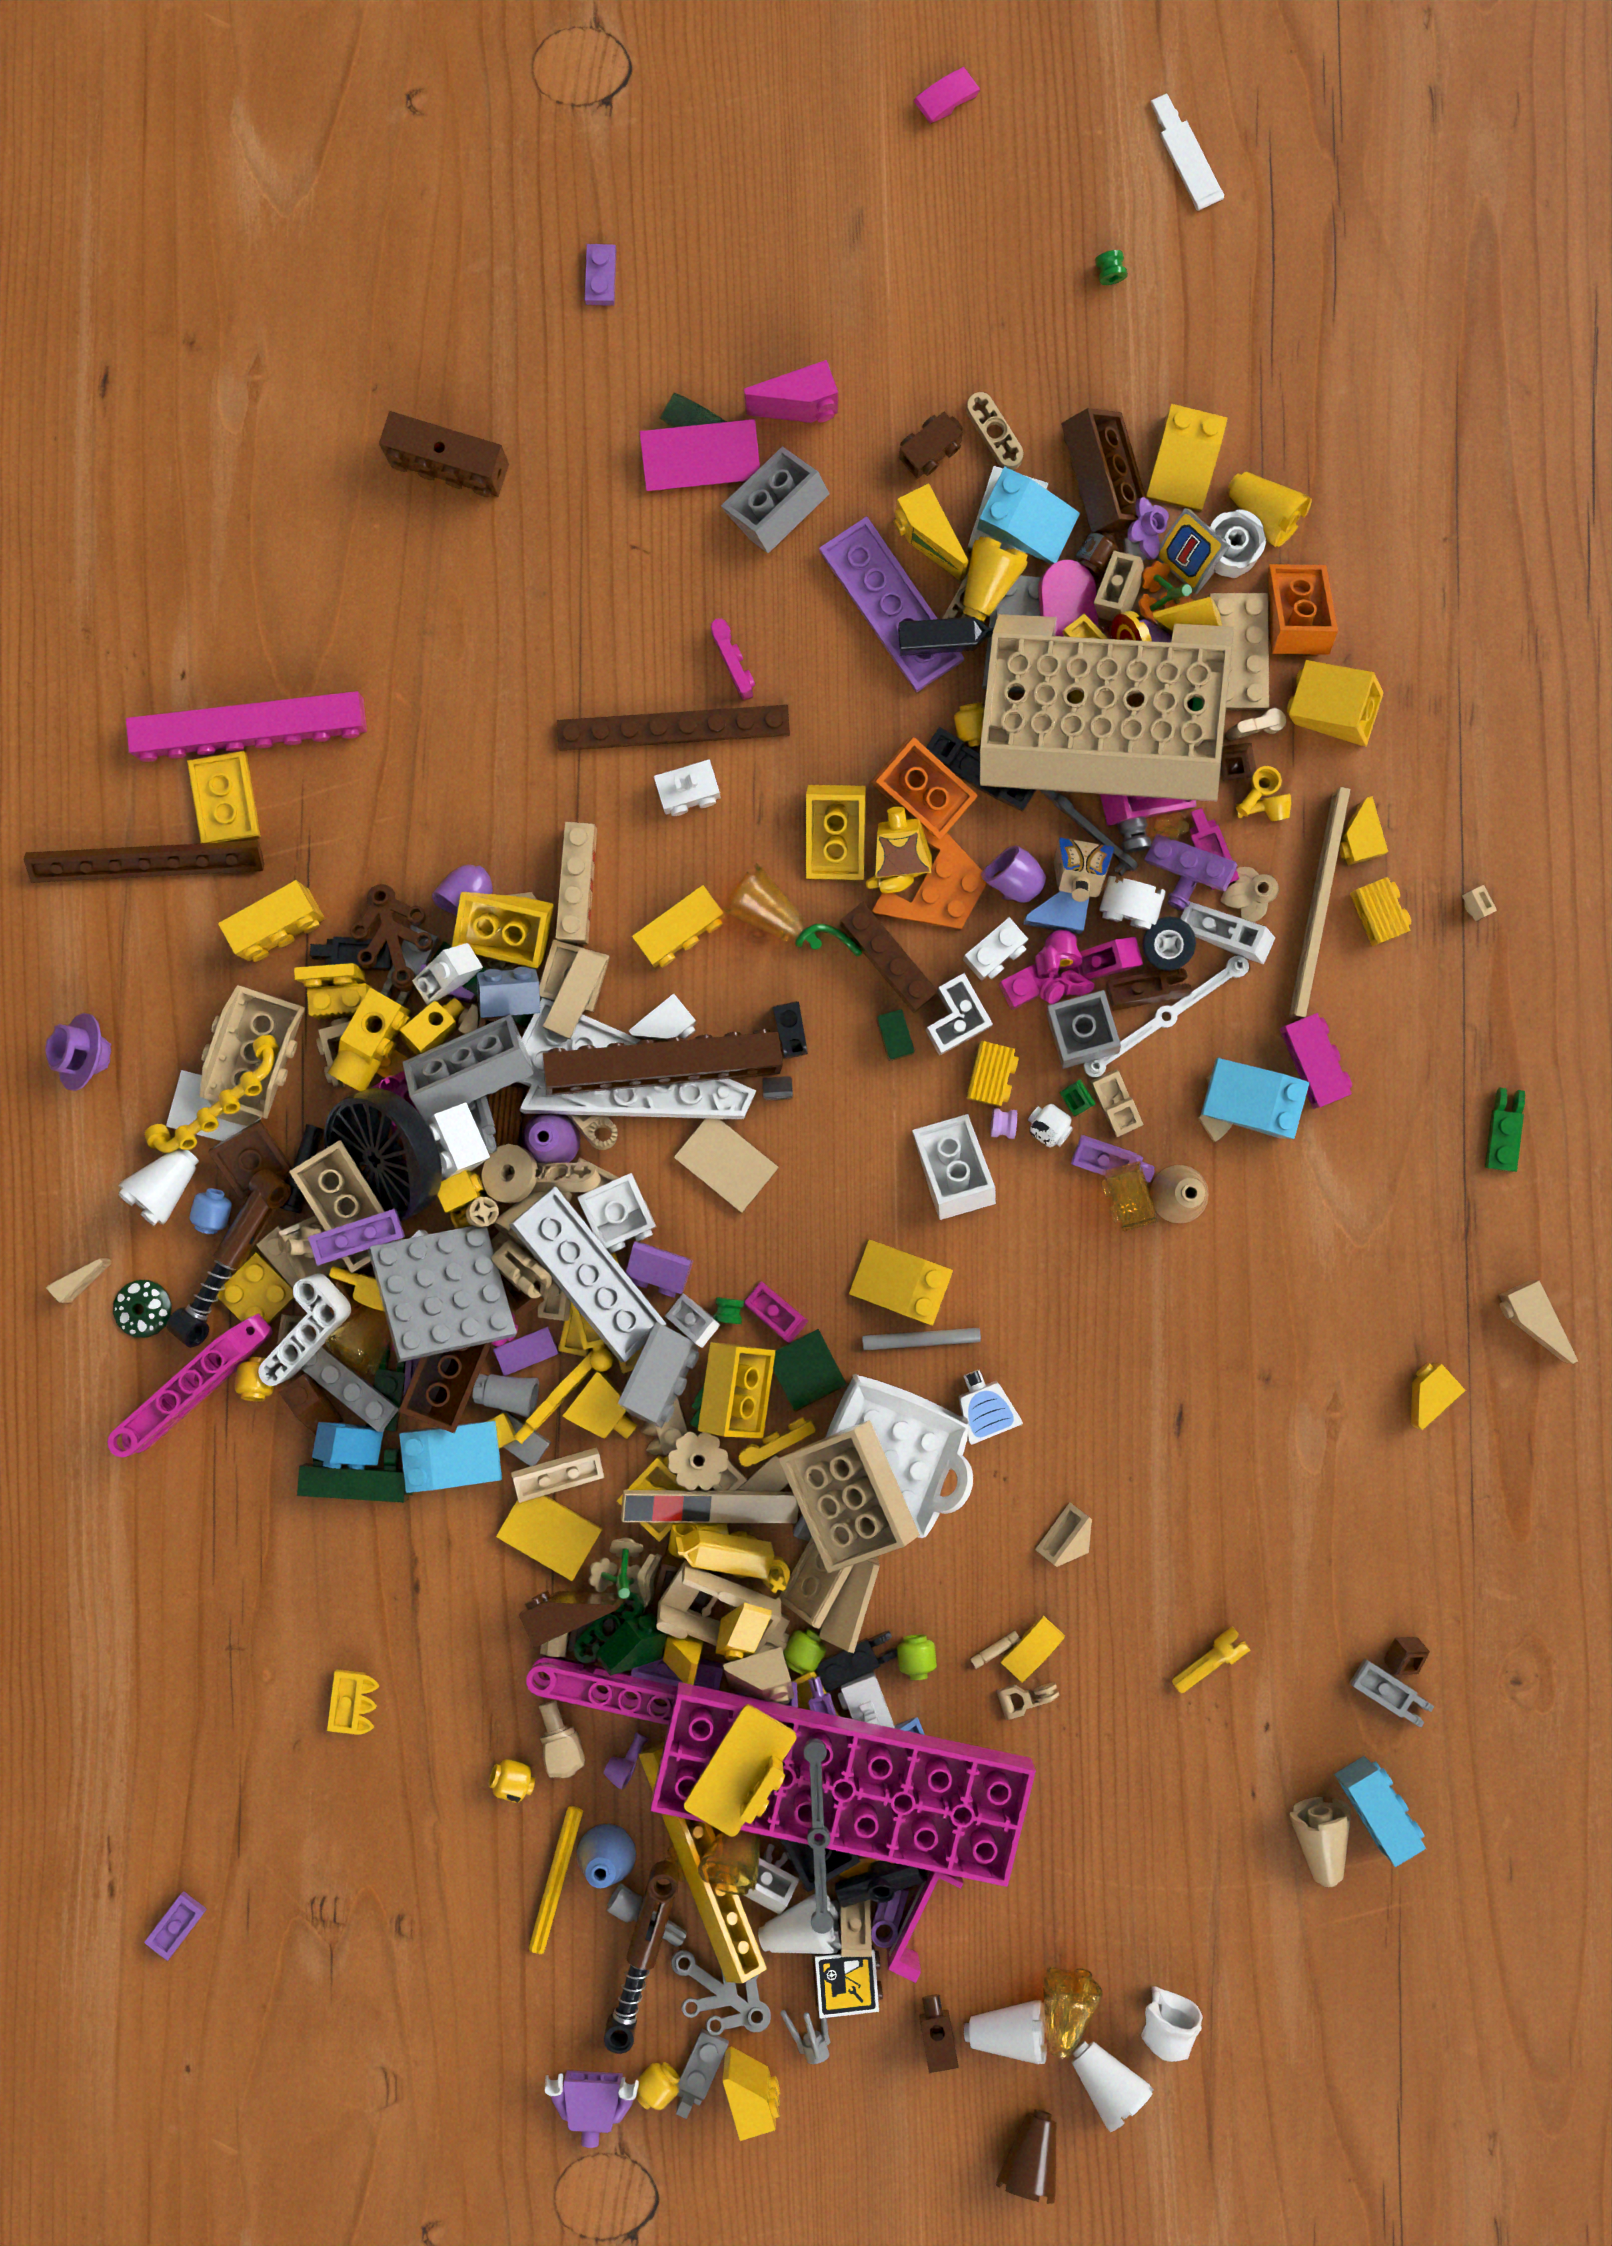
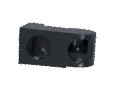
[773,1001,808,1059]

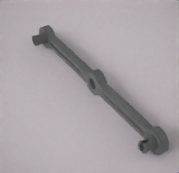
[1039,790,1138,876]
[803,1739,834,1934]

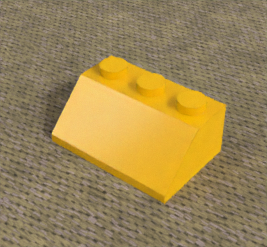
[698,1342,776,1439]
[722,2046,781,2141]

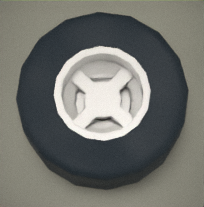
[1142,916,1196,971]

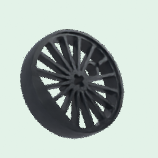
[324,1088,442,1222]

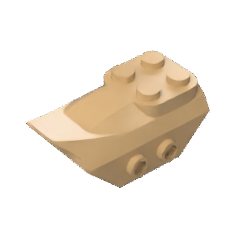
[199,985,305,1126]

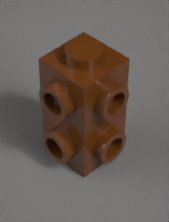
[899,411,963,479]

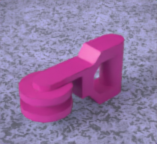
[1040,969,1094,1004]

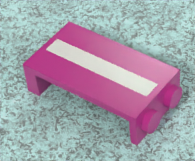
[886,1870,963,1983]

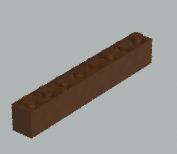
[543,1029,783,1096]

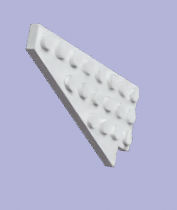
[519,997,756,1119]

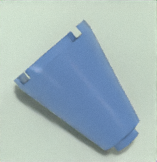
[577,1824,636,1888]

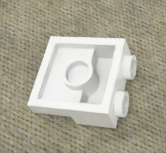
[578,1173,656,1254]

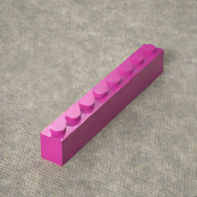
[126,691,367,762]

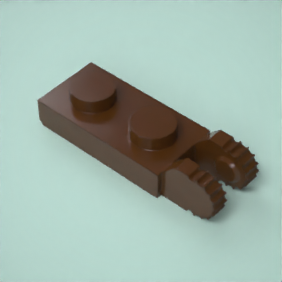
[1106,968,1193,1011]

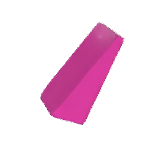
[744,1281,808,1343]

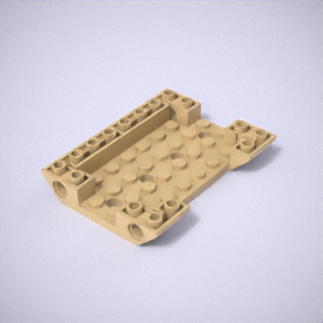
[980,614,1234,802]

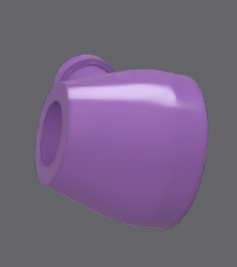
[604,1732,649,1790]

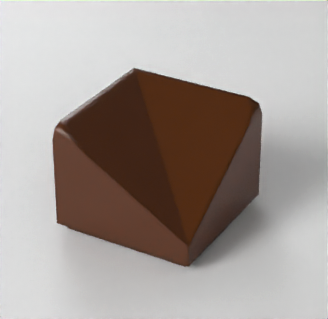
[1221,743,1256,781]
[1384,1637,1430,1675]

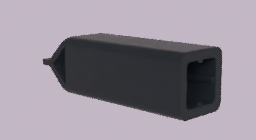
[898,617,994,656]

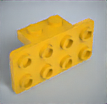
[684,1704,797,1837]

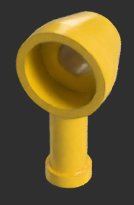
[1236,766,1282,817]
[1236,793,1291,821]

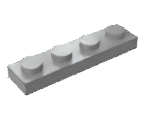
[296,1345,399,1432]

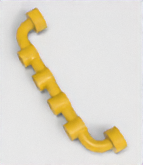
[144,1035,279,1153]

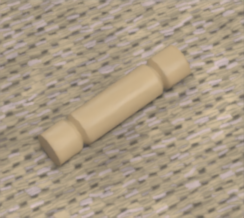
[970,1631,1021,1669]

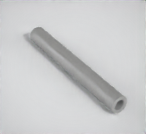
[862,1328,981,1350]

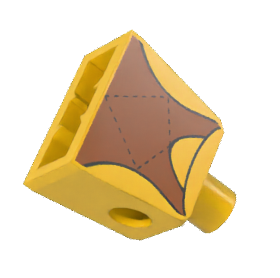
[875,806,932,878]

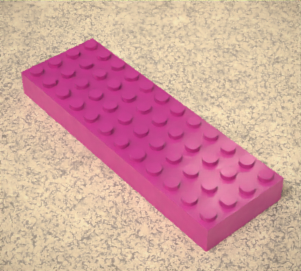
[650,1682,1036,1887]

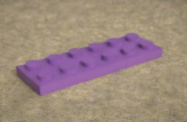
[819,516,965,693]

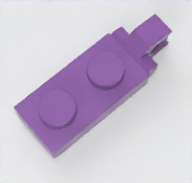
[1071,1134,1155,1183]

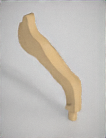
[637,1554,663,1617]

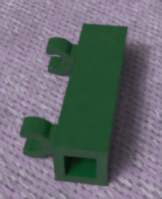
[297,1447,414,1503]

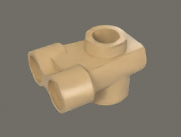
[278,1225,325,1258]

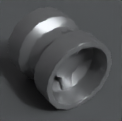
[1117,817,1152,853]

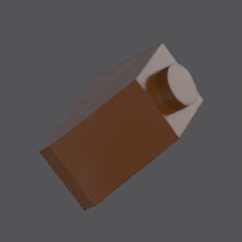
[279,1374,344,1435]

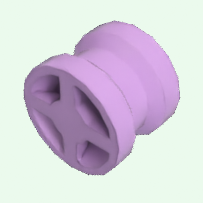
[990,1108,1017,1139]

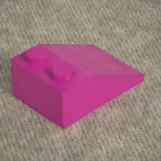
[744,360,838,423]
[1100,794,1197,826]

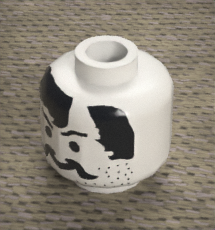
[1028,1104,1073,1147]

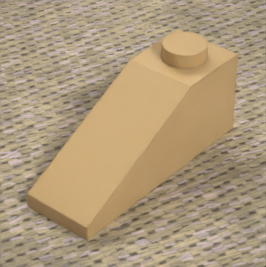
[1499,1280,1578,1364]

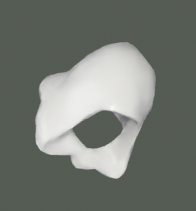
[1141,1986,1203,2062]

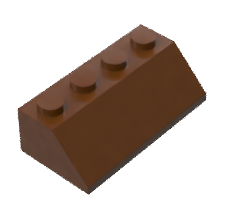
[1061,408,1146,534]
[398,1342,492,1434]

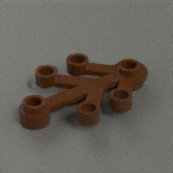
[350,884,433,992]

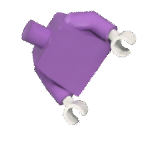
[545,2070,639,2148]

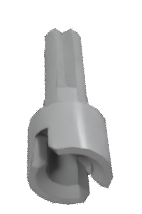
[606,1884,687,1946]

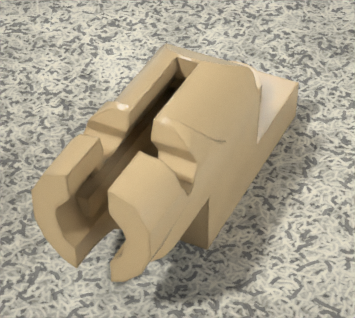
[491,1232,552,1298]

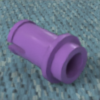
[1168,876,1198,911]

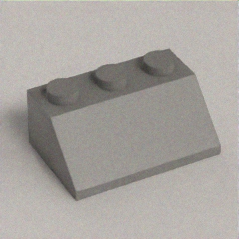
[721,446,830,553]
[618,1322,699,1428]

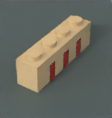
[556,822,598,945]

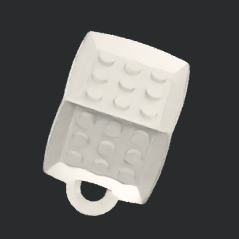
[825,1374,973,1538]

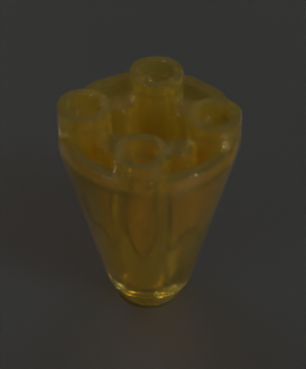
[1042,1967,1103,2058]

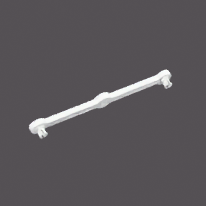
[1084,956,1249,1078]

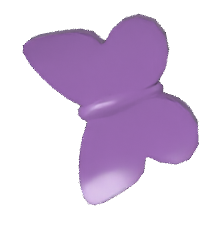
[1127,497,1169,560]

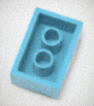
[1334,1756,1426,1867]

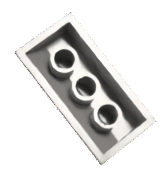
[403,1014,534,1122]

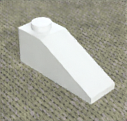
[1180,901,1275,964]

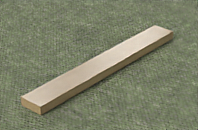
[1289,787,1351,1020]

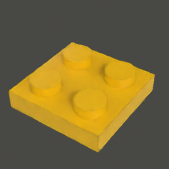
[294,963,366,988]
[217,1252,295,1332]

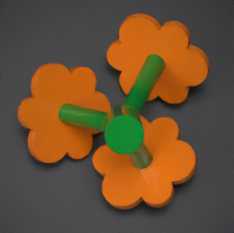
[1138,561,1193,626]

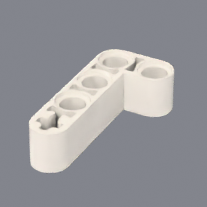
[258,1273,351,1386]

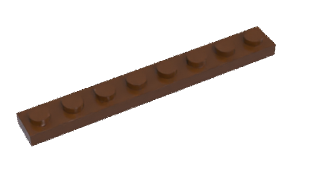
[557,705,790,751]
[23,840,265,883]

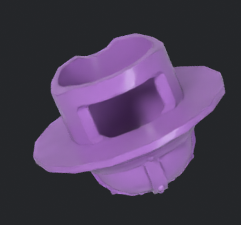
[45,1013,111,1091]

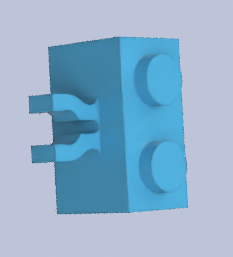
[312,1422,384,1470]

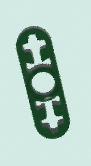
[574,1592,645,1664]

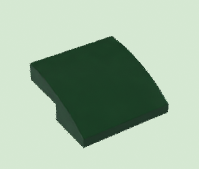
[773,1329,847,1412]

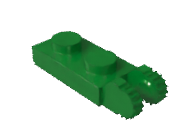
[1485,1087,1526,1172]

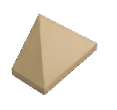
[1035,1502,1092,1567]

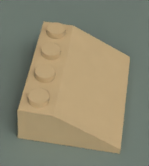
[779,1420,920,1573]

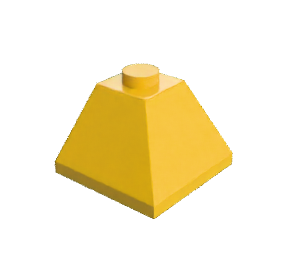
[1153,596,1222,635]

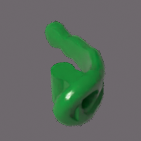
[795,924,862,957]

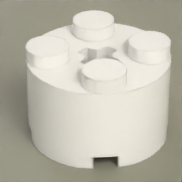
[1210,510,1266,578]
[1099,876,1166,930]

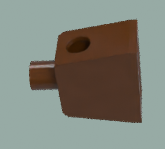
[919,1994,959,2073]

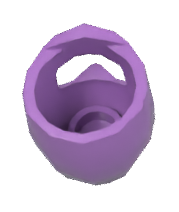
[981,846,1046,903]
[432,865,493,917]

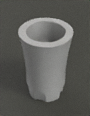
[472,1374,539,1418]

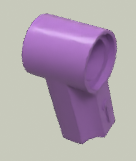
[871,1888,909,1948]

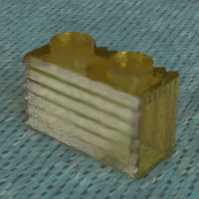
[1101,1161,1157,1231]

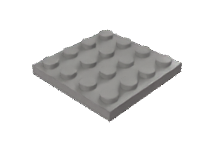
[368,1226,517,1363]

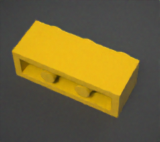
[632,885,725,968]

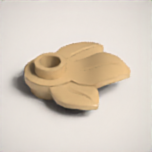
[1221,867,1279,923]

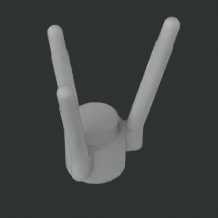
[780,2010,831,2064]

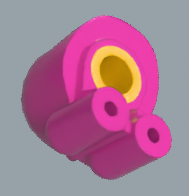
[1035,929,1082,979]

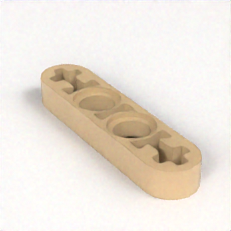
[505,1163,601,1192]

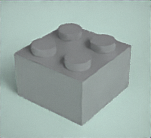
[1046,990,1121,1069]

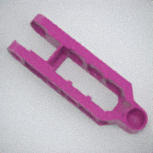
[107,1314,273,1457]
[526,1655,677,1725]

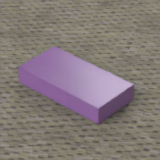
[493,1326,560,1376]

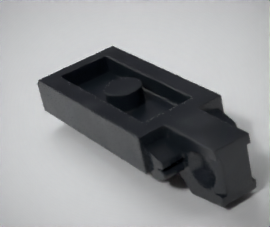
[310,937,392,971]

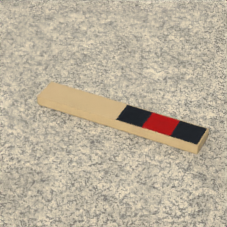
[621,1490,799,1523]

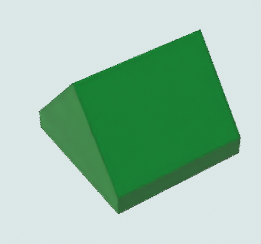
[1059,1079,1096,1117]

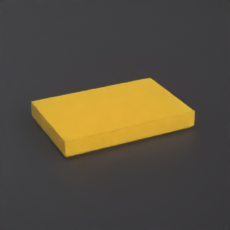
[187,751,261,843]
[496,1495,602,1581]

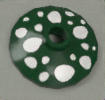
[113,1280,172,1338]

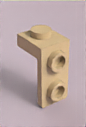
[316,1018,350,1088]

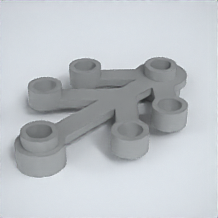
[671,1950,771,2035]

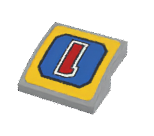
[1156,508,1230,594]

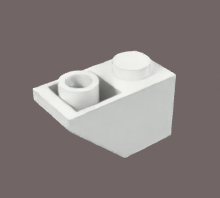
[412,943,483,1005]

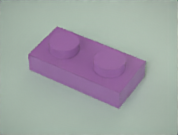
[585,244,616,306]
[144,1891,207,1961]

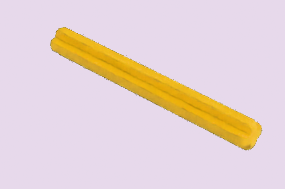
[529,1806,583,1954]

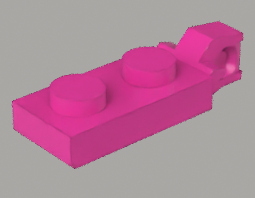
[1189,808,1240,890]

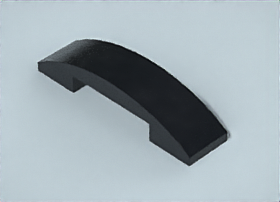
[926,727,1037,811]

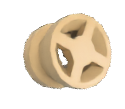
[466,1197,499,1228]

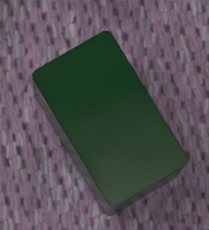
[876,1009,915,1061]

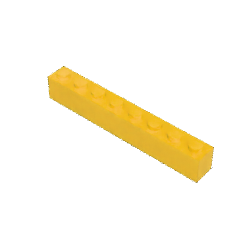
[638,1742,767,1983]

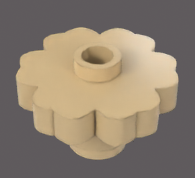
[667,1432,728,1491]

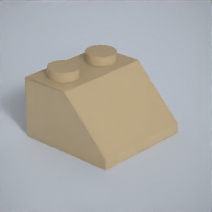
[723,1647,795,1705]

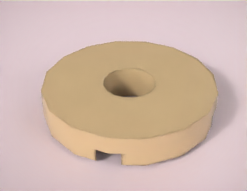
[482,1144,538,1203]

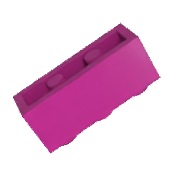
[1279,1013,1352,1109]

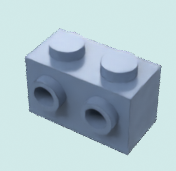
[476,967,540,1018]

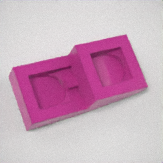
[914,67,980,124]

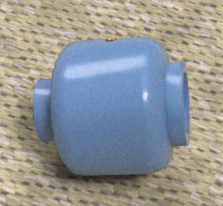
[189,1188,232,1234]

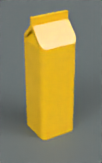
[674,1529,774,1580]

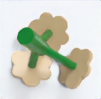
[588,1538,643,1599]

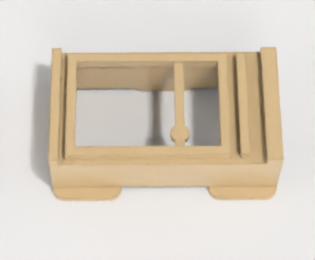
[657,1560,781,1656]

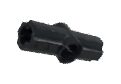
[835,1861,927,1908]

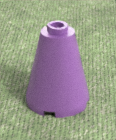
[522,1114,580,1163]

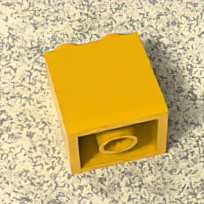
[1287,660,1384,747]

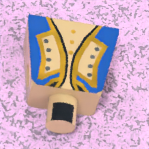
[1054,837,1114,902]

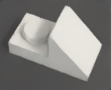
[665,1293,720,1348]

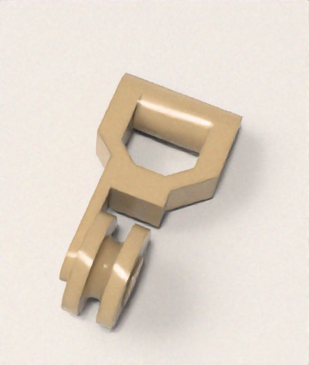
[1226,708,1286,741]
[997,1683,1059,1720]

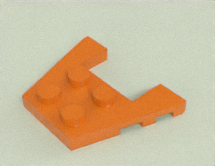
[872,827,987,930]

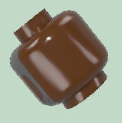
[1076,531,1119,577]

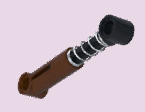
[167,1169,291,1348]
[604,1861,679,2054]

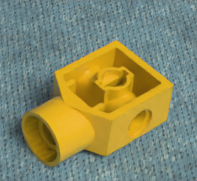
[327,988,411,1091]

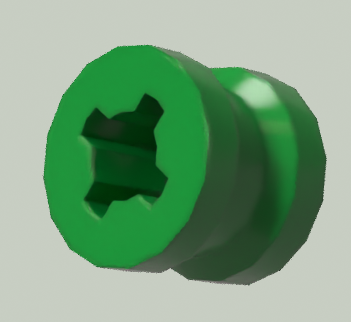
[1095,250,1128,285]
[713,1297,744,1324]

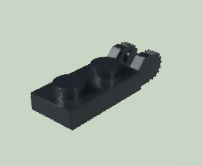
[816,1630,898,1693]

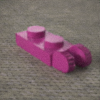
[710,618,756,701]

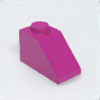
[1074,937,1143,980]
[998,964,1060,1010]

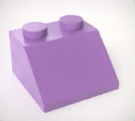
[626,1242,694,1298]

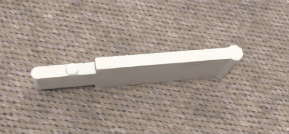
[1151,93,1224,211]

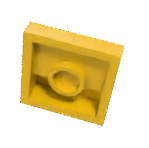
[617,1455,700,1542]

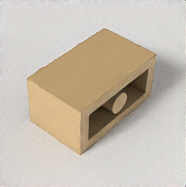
[1094,551,1144,621]

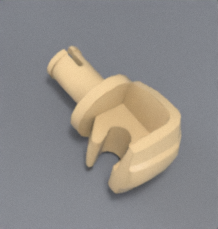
[538,1700,585,1779]

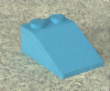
[977,466,1080,565]
[1201,1058,1310,1139]
[399,1421,502,1493]

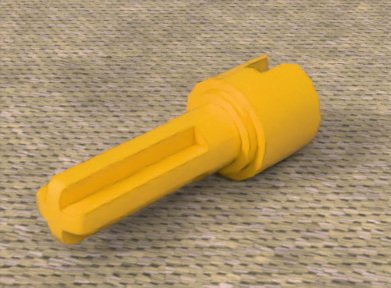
[762,1556,790,1593]
[1172,1626,1251,1693]

